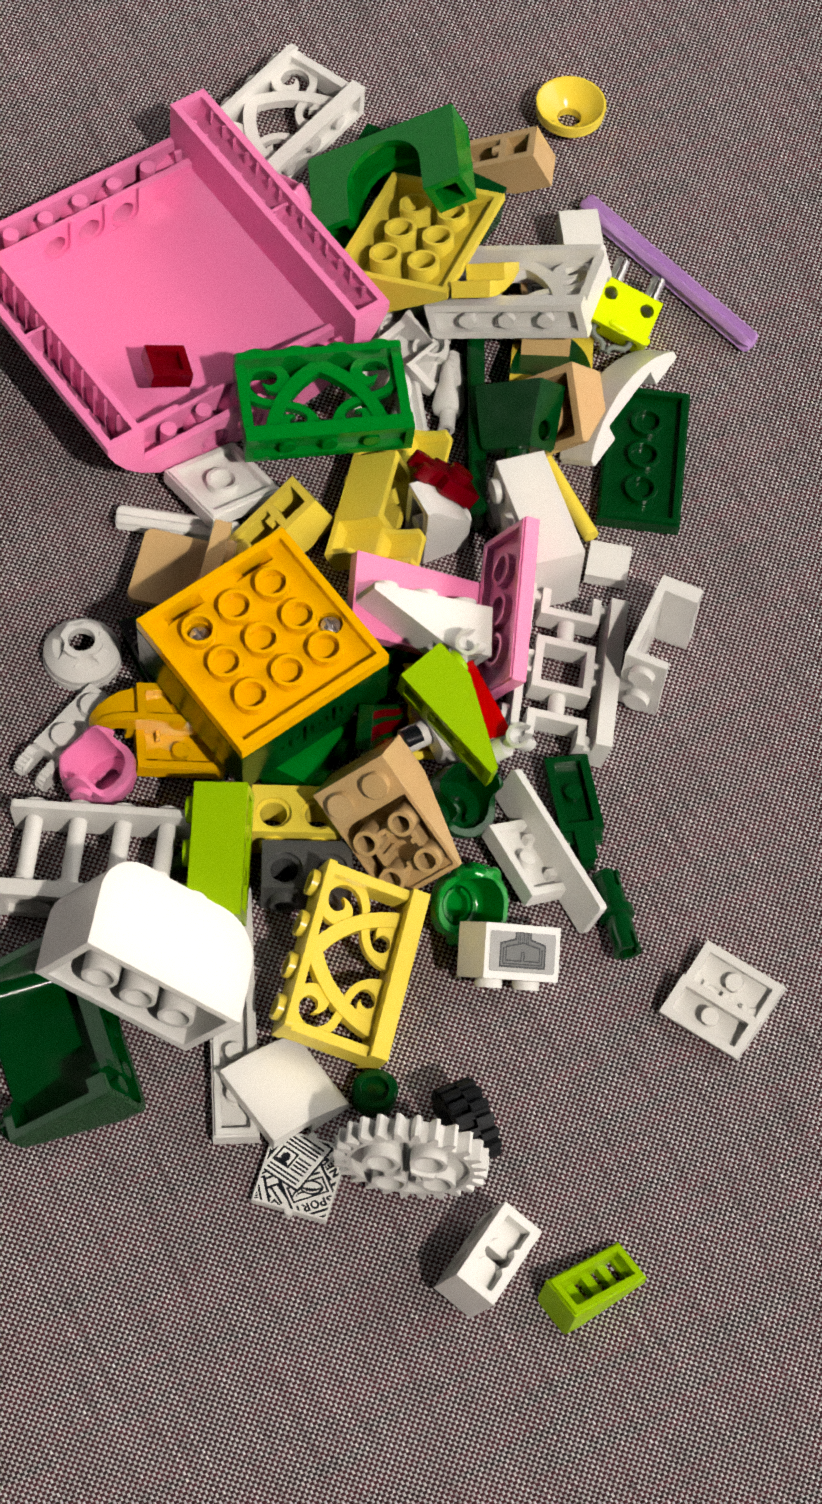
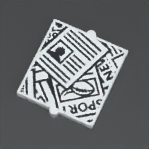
[251,1133,342,1224]

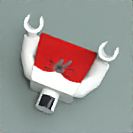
[397,629,536,764]

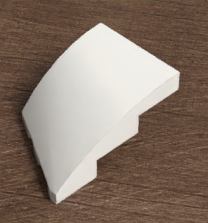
[371,305,452,396]

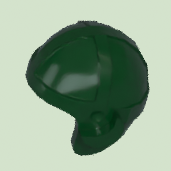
[429,763,503,839]

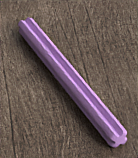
[579,194,758,352]

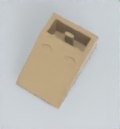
[313,734,462,891]

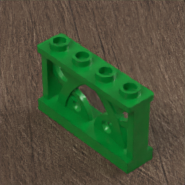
[233,338,415,463]

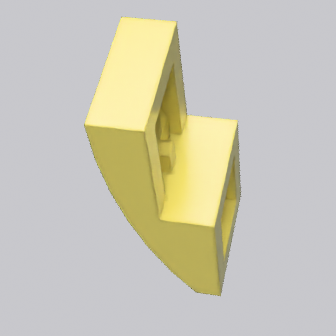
[451,262,519,299]

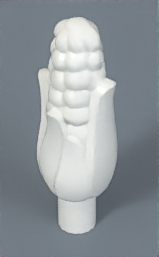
[432,350,466,435]

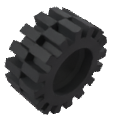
[431,1076,502,1160]

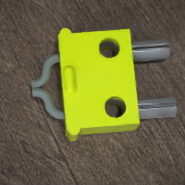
[591,257,665,355]

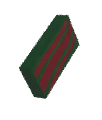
[355,702,408,750]

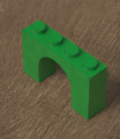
[308,103,477,249]

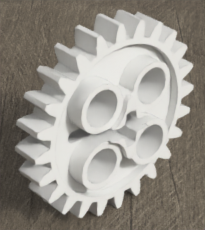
[332,1113,489,1200]

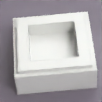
[583,540,632,590]

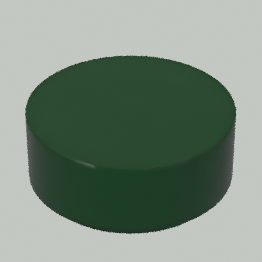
[351,1069,398,1118]

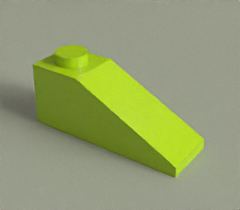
[396,642,498,787]

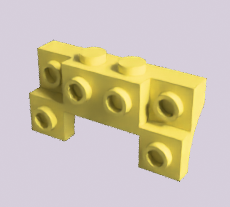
[324,430,453,571]

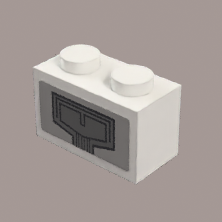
[457,921,561,991]

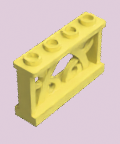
[269,858,431,1071]

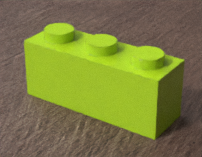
[181,781,255,926]

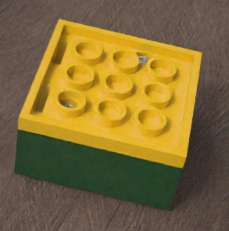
[136,527,389,785]

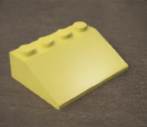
[344,172,505,313]

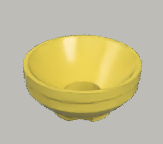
[536,76,606,139]

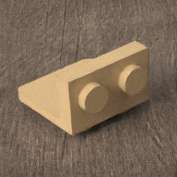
[127,519,237,608]

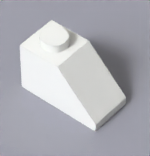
[404,481,473,564]

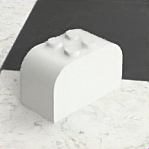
[34,861,253,1051]

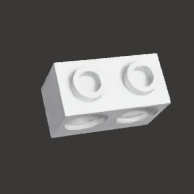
[434,1201,542,1318]

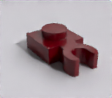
[407,449,480,509]

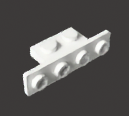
[482,769,607,933]

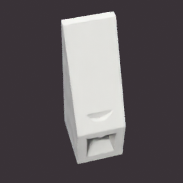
[356,580,493,666]

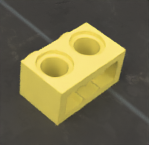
[251,784,341,854]

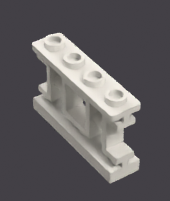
[499,582,629,768]

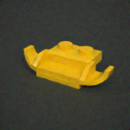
[89,682,226,779]

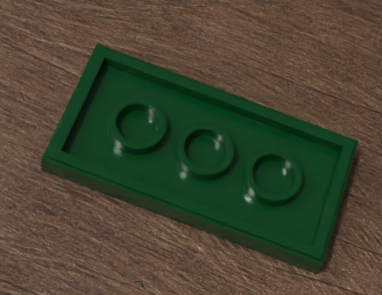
[595,388,690,535]

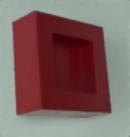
[141,345,194,387]

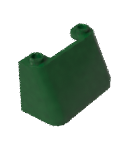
[0,936,146,1148]

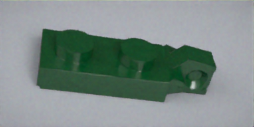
[542,754,604,871]

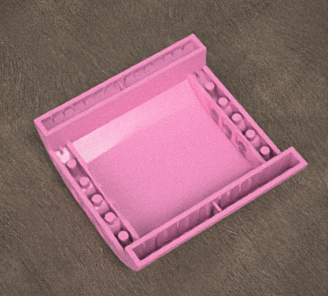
[0,88,390,473]

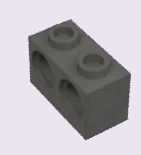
[260,839,352,913]

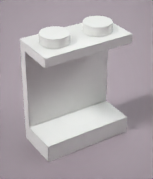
[618,574,704,715]

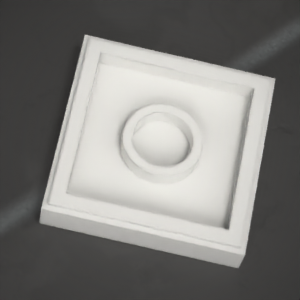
[163,441,280,530]

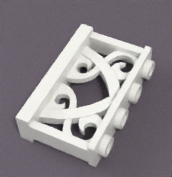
[220,43,365,180]
[424,244,612,339]

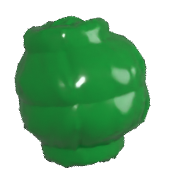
[429,862,509,947]

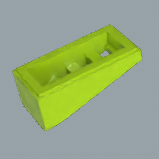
[538,1242,647,1335]

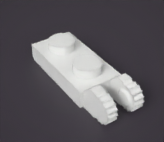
[13,683,109,791]

